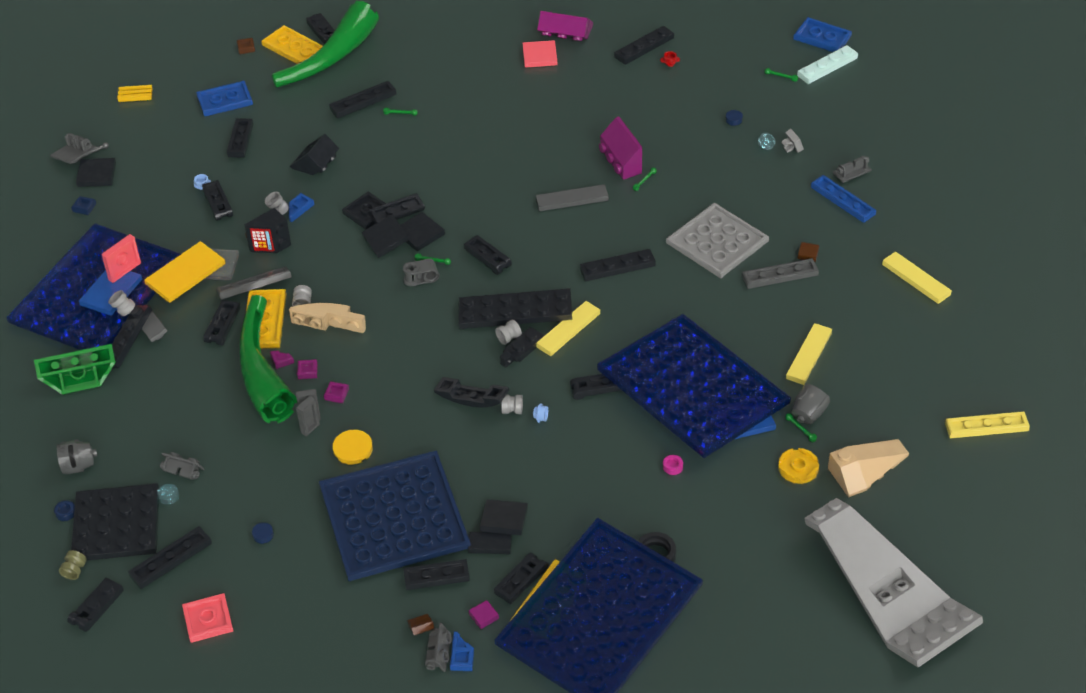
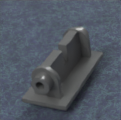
[833,156,872,183]
[160,452,205,480]
[425,623,452,672]

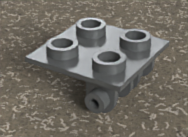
[50,133,97,164]

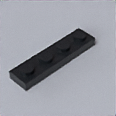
[614,26,674,65]
[329,81,396,118]
[580,249,656,282]
[112,305,152,368]
[128,526,212,589]

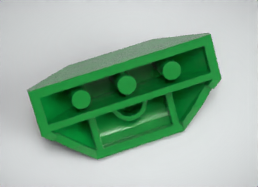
[34,344,116,395]

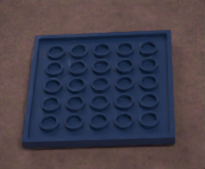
[319,450,471,582]

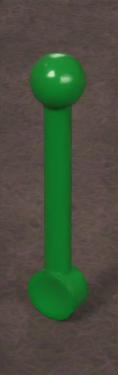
[764,68,798,82]
[383,108,418,116]
[633,167,657,191]
[414,253,451,265]
[785,413,817,442]

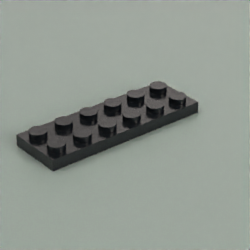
[459,288,572,329]

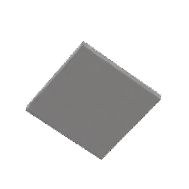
[666,203,769,278]

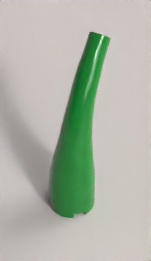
[272,1,379,88]
[240,295,297,424]

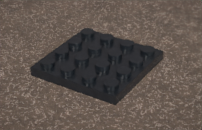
[71,483,159,561]

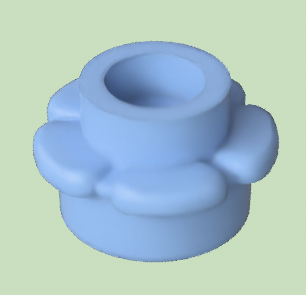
[194,174,211,190]
[533,403,549,423]

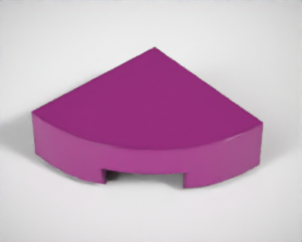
[270,350,294,369]

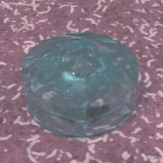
[758,133,776,150]
[157,484,179,504]

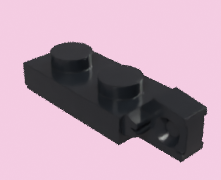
[500,327,545,368]

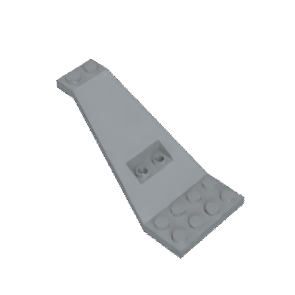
[804,498,983,667]

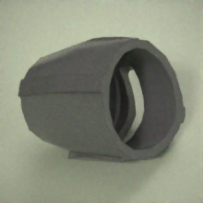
[791,384,830,424]
[57,439,97,475]

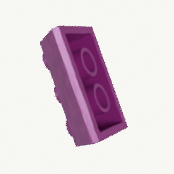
[537,11,593,41]
[599,116,642,180]

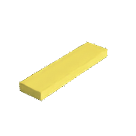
[882,251,952,304]
[536,301,600,356]
[786,323,832,385]
[945,411,1030,438]

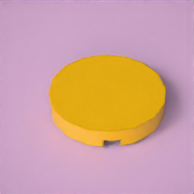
[333,430,373,465]
[778,448,819,484]

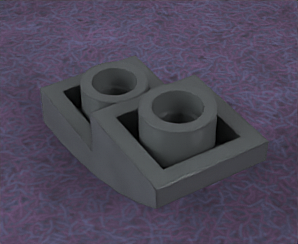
[142,311,167,342]

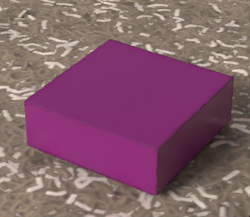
[297,359,318,379]
[324,381,349,403]
[469,600,499,629]

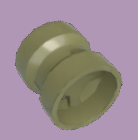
[59,550,87,580]

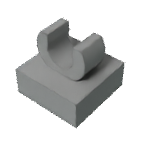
[782,129,804,153]

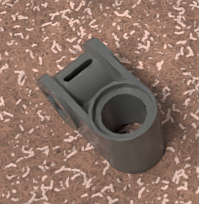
[403,259,440,287]

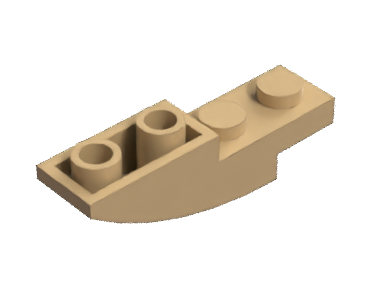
[289,303,366,333]

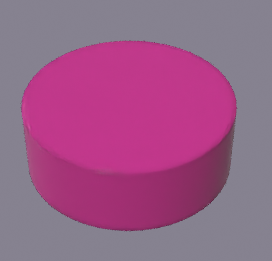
[663,455,683,475]

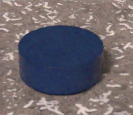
[725,110,743,126]
[54,501,75,521]
[252,523,274,544]

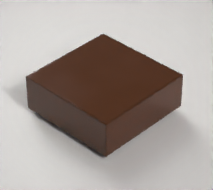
[237,38,255,54]
[797,242,820,262]
[407,614,434,635]

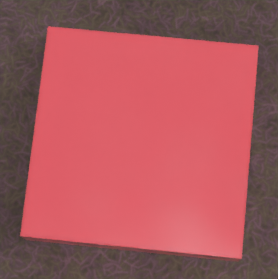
[523,40,557,67]
[101,234,141,283]
[182,593,233,643]

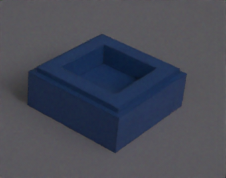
[71,196,96,215]

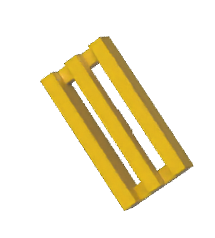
[117,85,153,102]

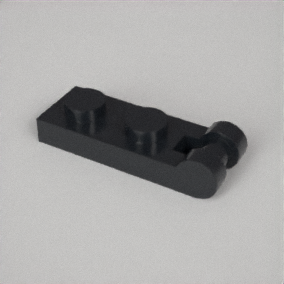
[306,13,335,45]
[202,180,233,221]
[464,235,512,275]
[204,300,241,345]
[570,370,627,400]
[494,553,549,604]
[67,578,124,632]

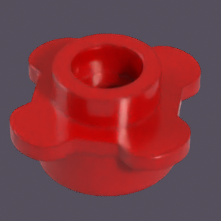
[660,51,680,67]

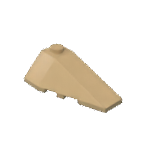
[828,439,909,498]

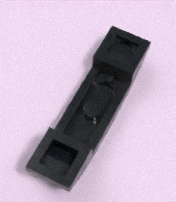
[434,377,509,408]

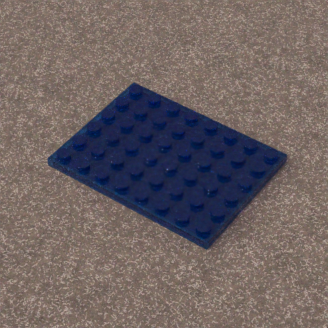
[6,223,181,350]
[597,314,791,458]
[494,518,703,693]

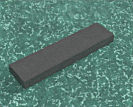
[536,184,609,211]
[742,258,819,289]
[216,266,292,300]

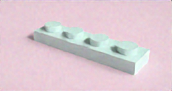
[797,45,858,84]

